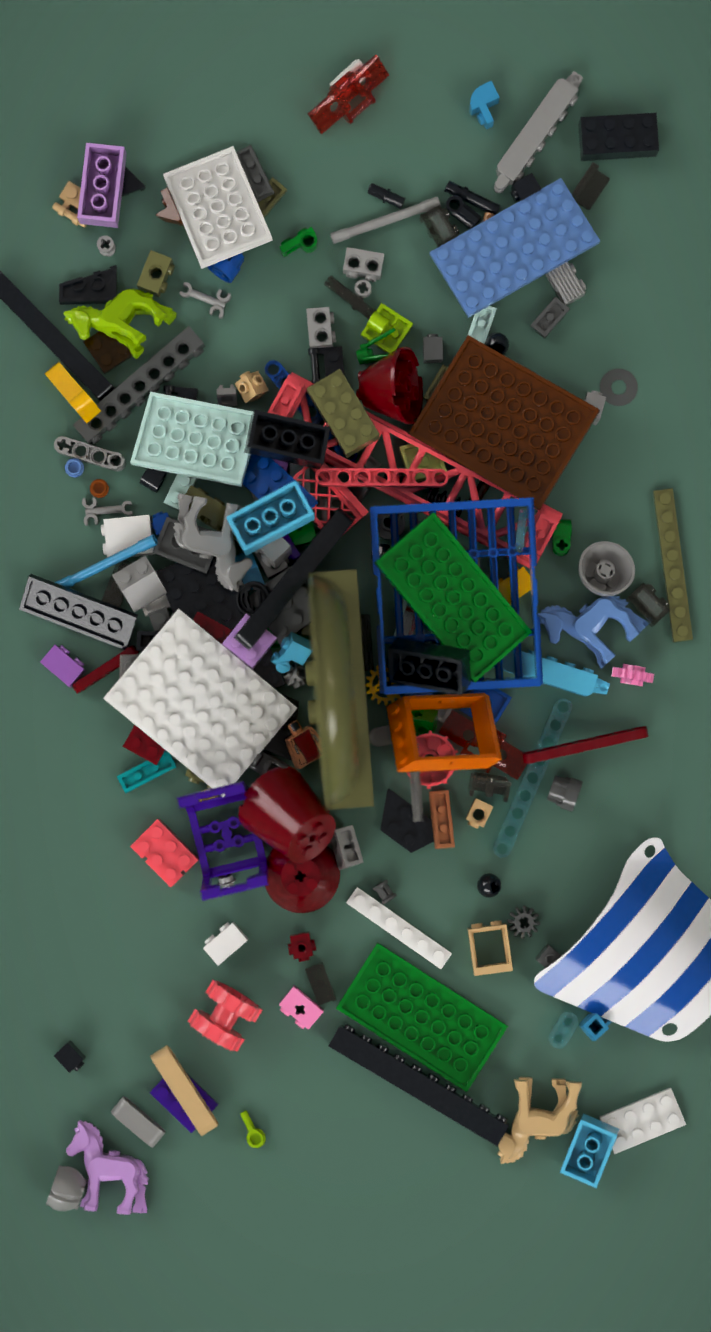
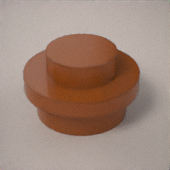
[90,479,109,498]

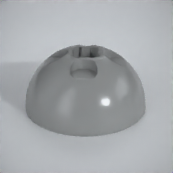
[578,541,635,597]

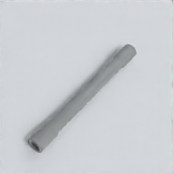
[330,196,441,244]

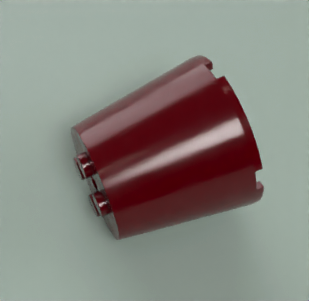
[238,766,336,863]

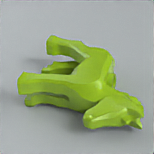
[63,289,177,359]

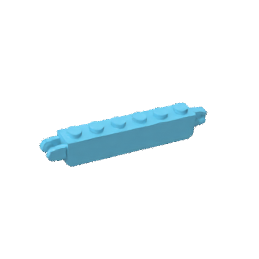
[493,649,610,697]

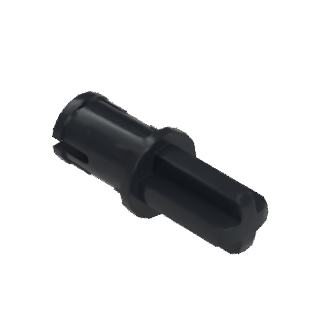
[368,183,405,209]

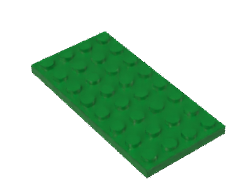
[374,512,532,682]
[336,942,508,1092]

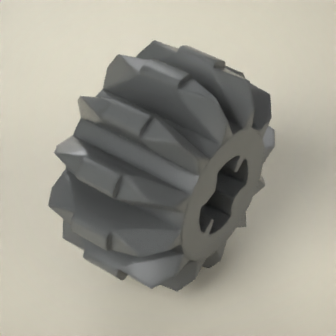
[507,905,540,939]

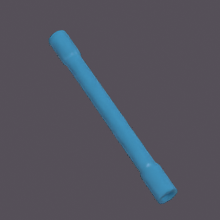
[54,534,158,588]

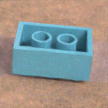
[560,1113,619,1188]

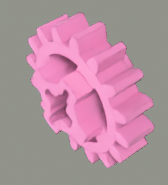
[611,664,654,687]

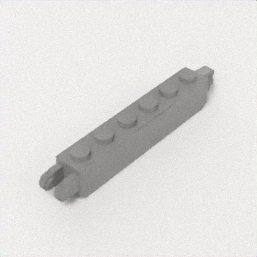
[494,71,583,193]

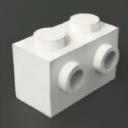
[203,922,248,966]

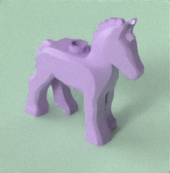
[66,1120,149,1215]

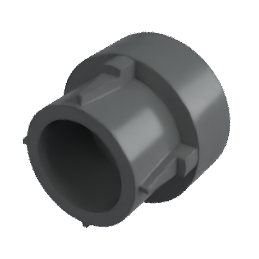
[377,513,406,540]
[547,775,583,812]

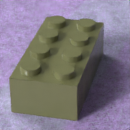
[307,369,380,458]

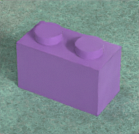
[40,645,86,688]

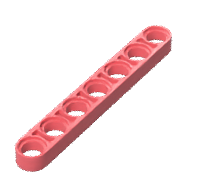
[315,468,449,488]

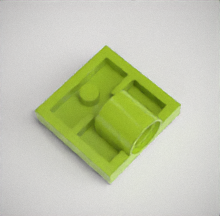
[361,303,413,354]

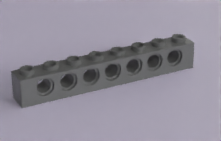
[73,326,205,445]

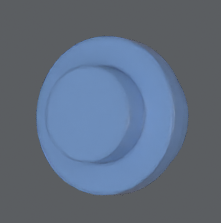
[65,458,84,478]

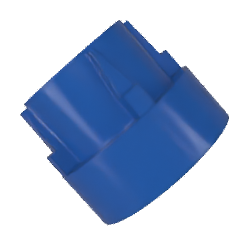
[207,253,244,283]

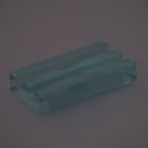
[514,509,528,552]

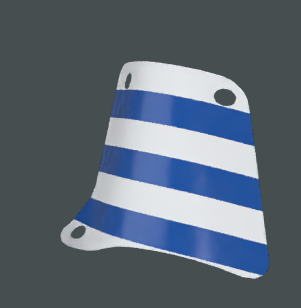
[534,837,711,1041]

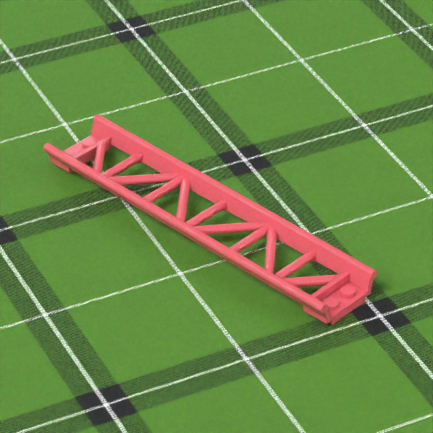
[267,372,563,569]

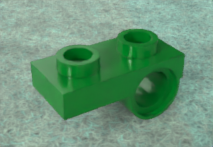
[279,227,318,257]

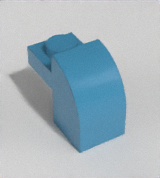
[469,81,500,129]
[235,552,265,590]
[579,1013,612,1041]

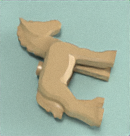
[498,1077,582,1164]

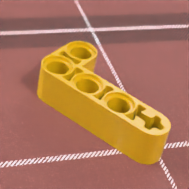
[44,362,101,423]

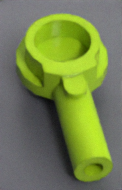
[240,1110,266,1148]

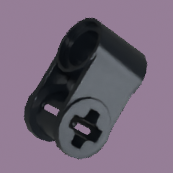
[140,468,168,493]

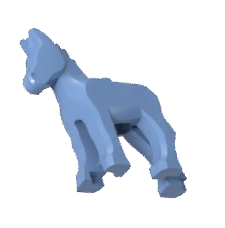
[537,595,649,669]

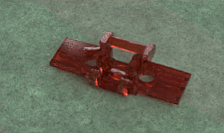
[308,54,389,134]
[439,710,527,780]

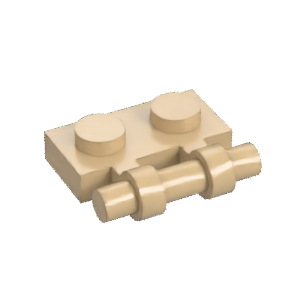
[52,181,87,228]

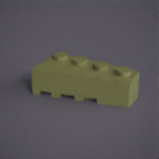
[185,485,240,545]

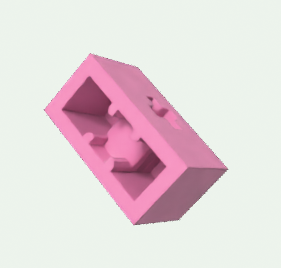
[279,985,324,1030]

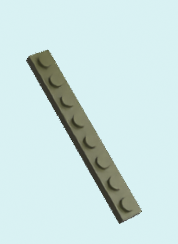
[653,488,693,642]

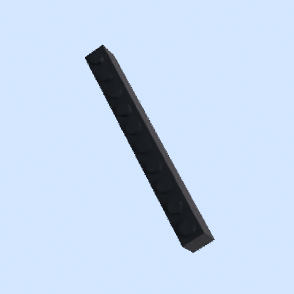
[328,1024,509,1147]

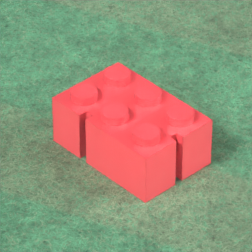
[130,819,199,887]

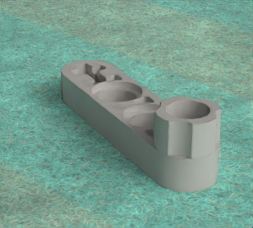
[54,436,126,472]

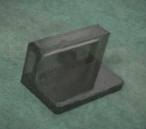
[572,162,610,210]
[305,962,337,1006]

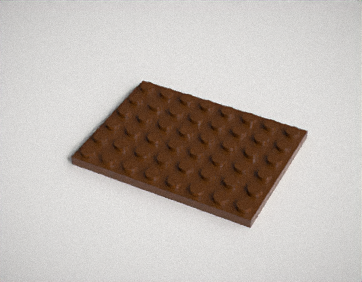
[408,335,600,511]

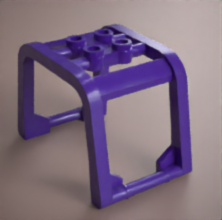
[177,781,268,901]

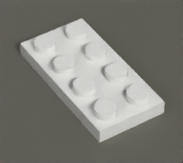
[599,1088,686,1154]

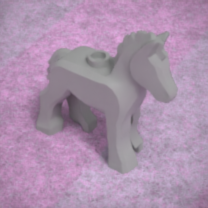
[173,493,253,592]

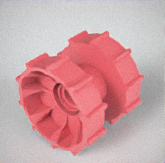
[406,730,458,789]
[187,980,262,1052]

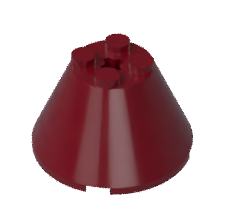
[356,347,423,424]
[265,846,340,913]

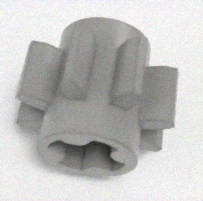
[284,663,306,689]

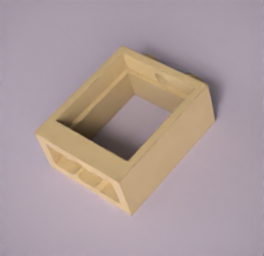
[467,920,513,976]

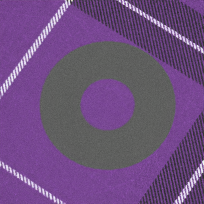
[600,368,638,406]

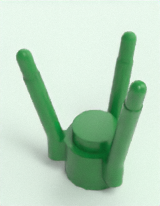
[356,328,396,365]

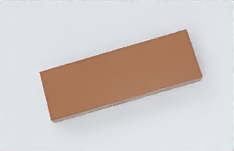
[429,790,455,849]

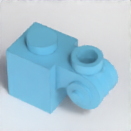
[271,632,313,673]

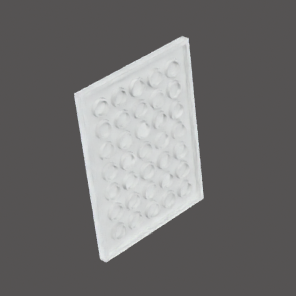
[103,609,297,797]

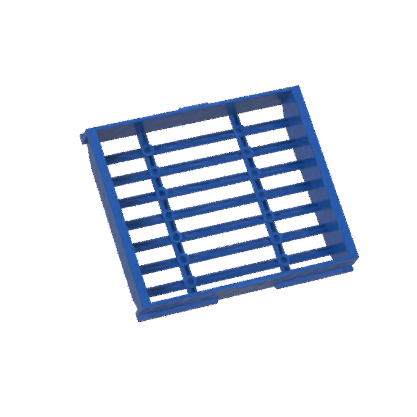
[370,498,543,695]

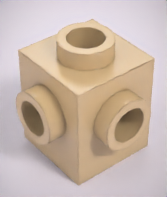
[235,371,269,403]

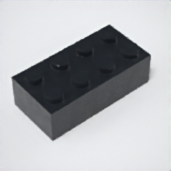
[578,113,659,161]
[244,410,330,469]
[388,638,471,695]

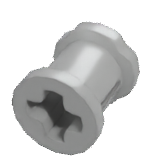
[97,235,116,257]

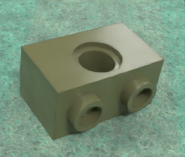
[137,250,175,298]

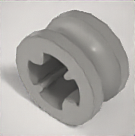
[355,279,372,298]

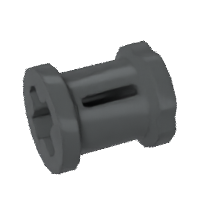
[372,879,397,905]

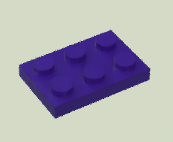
[150,1074,218,1133]

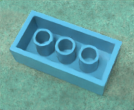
[226,480,315,556]

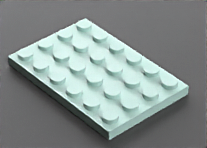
[130,392,253,487]

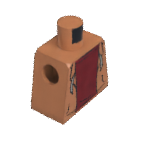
[285,720,321,769]

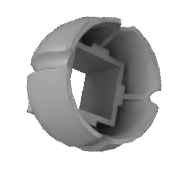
[46,1165,87,1211]

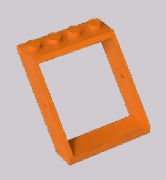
[387,693,502,772]

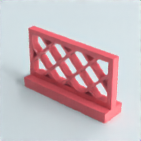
[293,462,369,537]

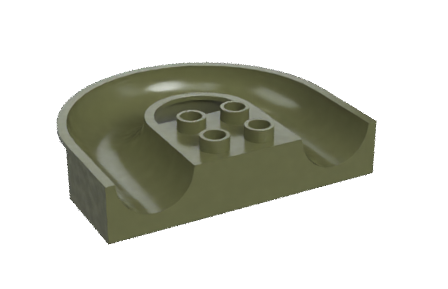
[305,569,374,810]

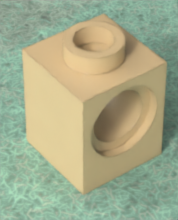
[465,798,493,829]

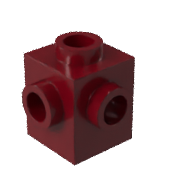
[288,932,316,962]

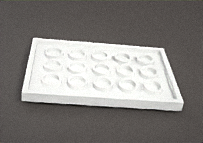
[163,146,273,269]

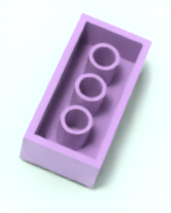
[77,143,127,228]

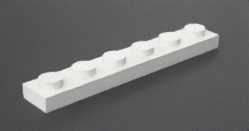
[346,887,452,969]

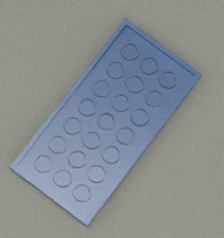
[430,178,600,318]

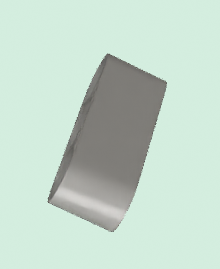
[111,1096,166,1148]

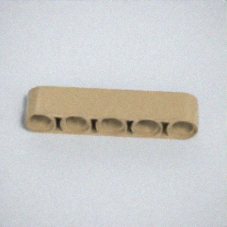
[150,1045,219,1136]

